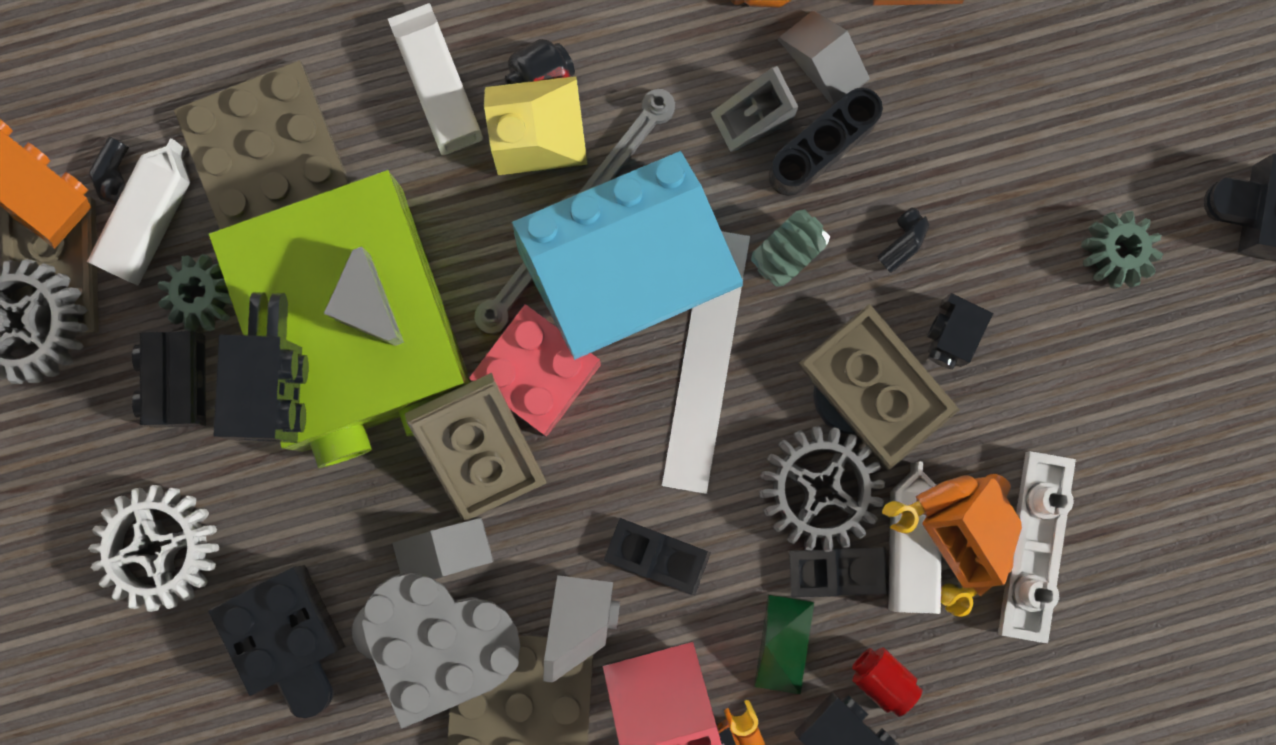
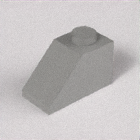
[543,575,620,682]

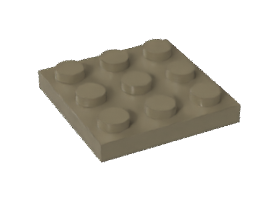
[174,60,350,229]
[447,634,593,745]

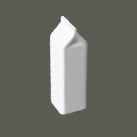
[388,3,483,155]
[87,138,191,285]
[888,462,941,614]

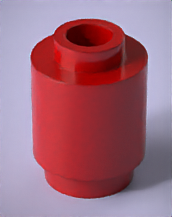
[852,647,923,717]

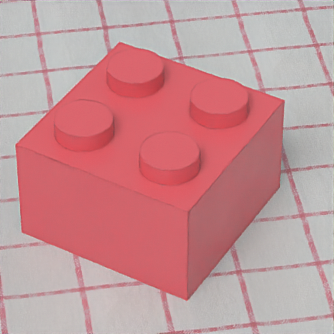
[469,304,601,437]

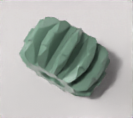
[751,209,830,287]
[1081,211,1163,289]
[157,254,233,331]

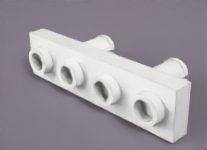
[998,451,1076,644]

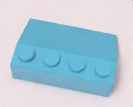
[512,151,743,360]

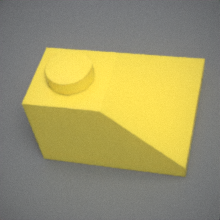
[484,76,587,175]

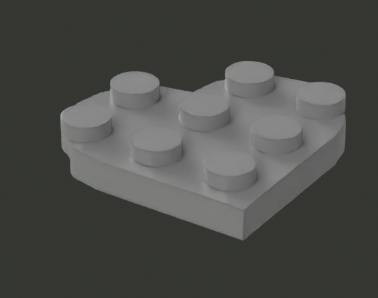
[362,572,520,729]

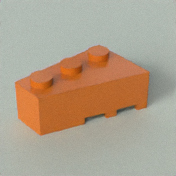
[0,119,91,249]

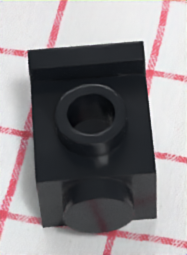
[927,293,994,369]

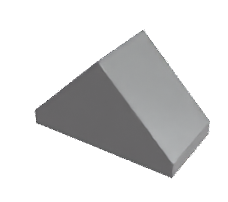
[778,10,870,106]
[711,66,798,152]
[324,246,404,346]
[392,518,494,579]

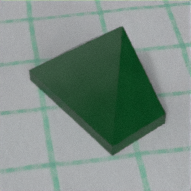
[754,594,815,695]

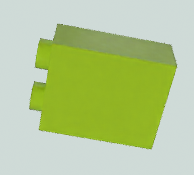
[209,170,471,468]

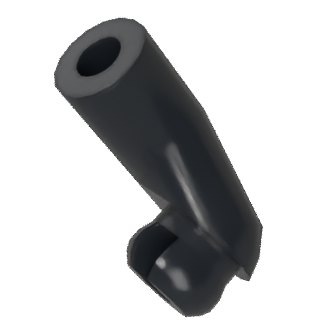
[89,137,129,204]
[877,207,929,273]

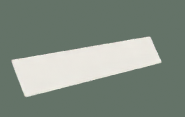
[662,231,750,494]

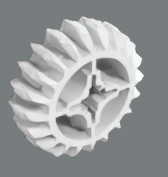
[88,485,220,612]

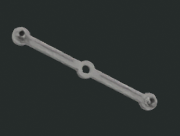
[474,89,675,335]

